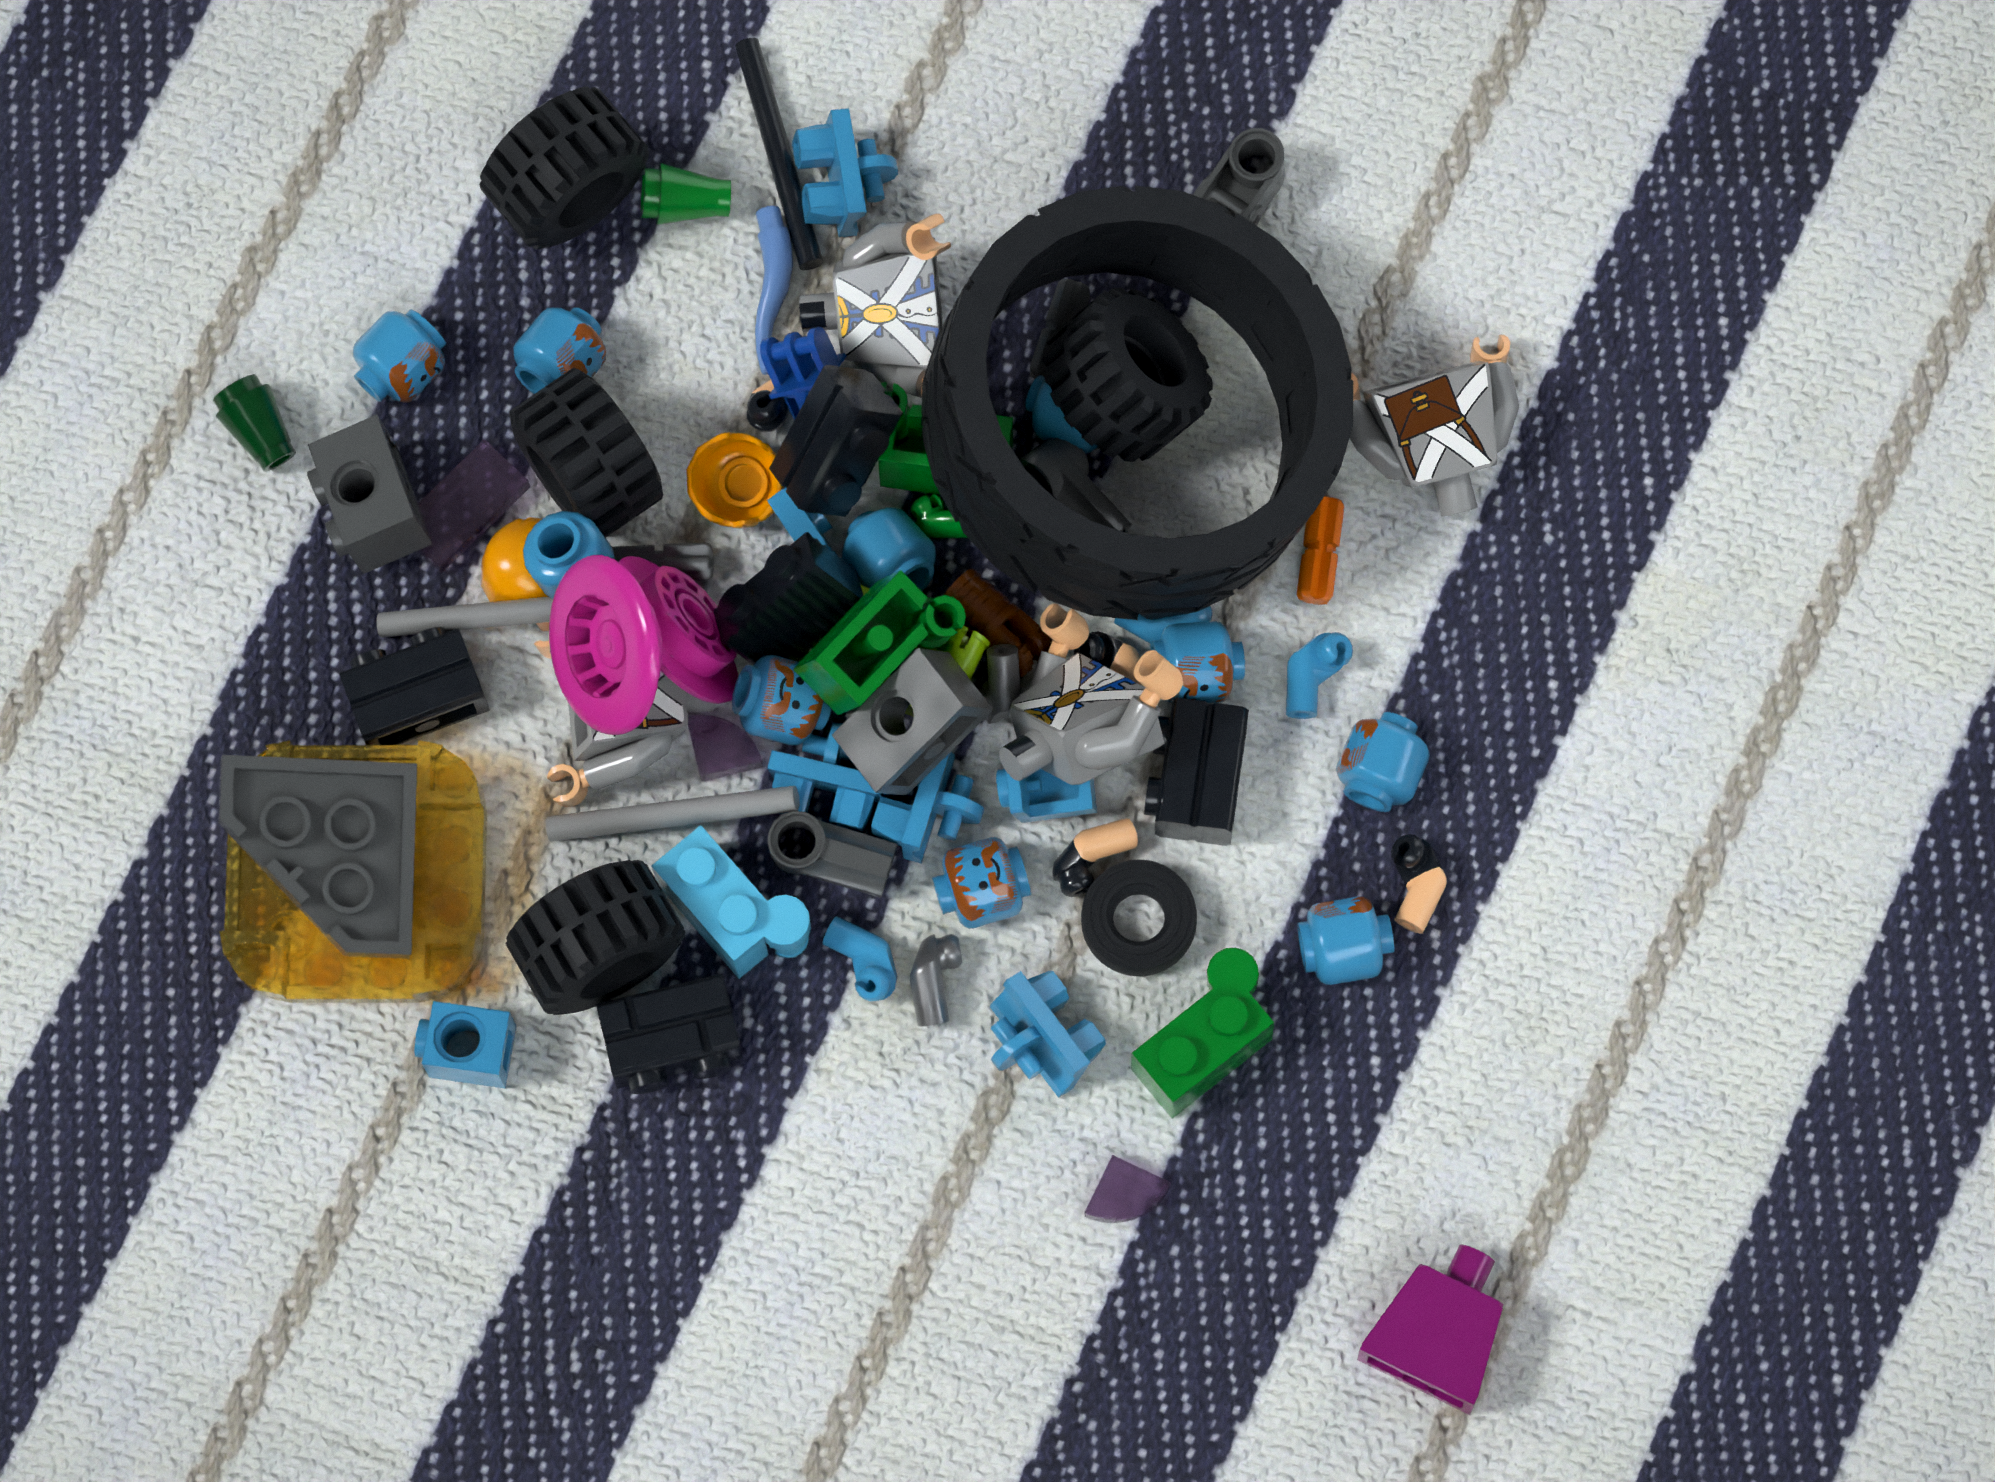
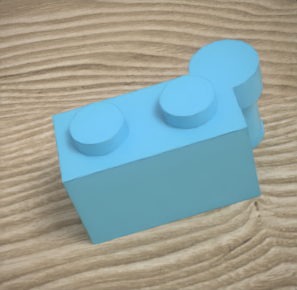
[651,825,811,979]

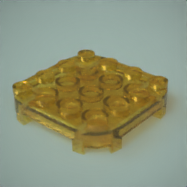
[220,740,487,1003]

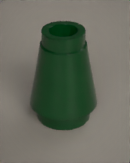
[213,374,296,472]

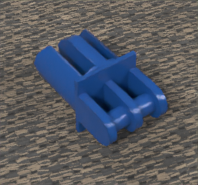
[760,327,847,420]

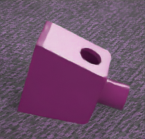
[1357,1244,1504,1415]

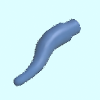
[755,206,793,375]

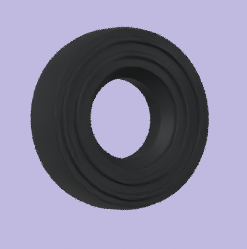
[1081,860,1197,976]

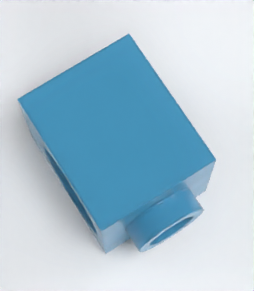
[414,1001,517,1089]

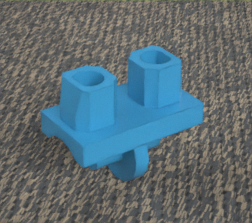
[792,108,898,237]
[767,721,886,833]
[871,752,985,864]
[990,971,1106,1098]

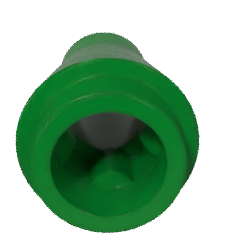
[641,163,731,225]

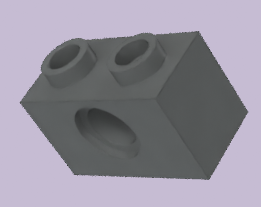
[307,414,433,574]
[832,648,993,796]

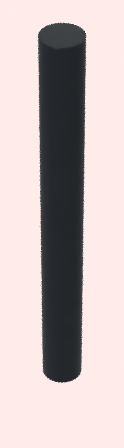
[735,38,823,270]

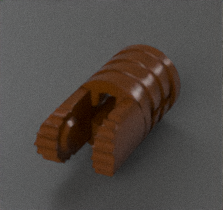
[944,568,1052,679]

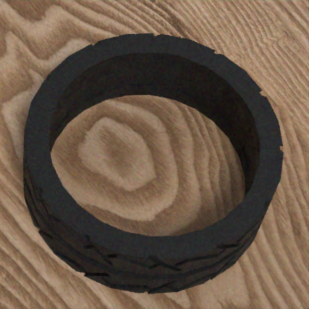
[921,186,1353,620]

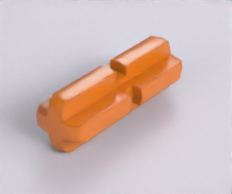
[1296,496,1345,605]

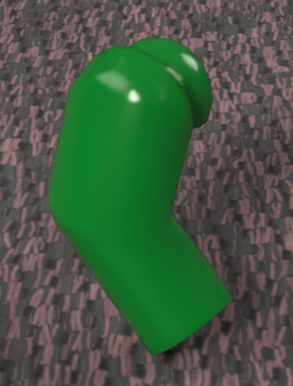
[910,494,968,539]

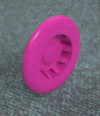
[549,555,663,735]
[619,556,738,704]

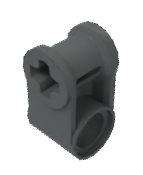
[1193,128,1284,225]

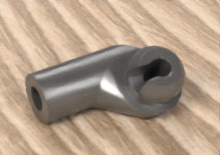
[978,644,1021,724]
[910,934,963,1027]

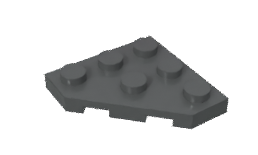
[218,755,417,959]

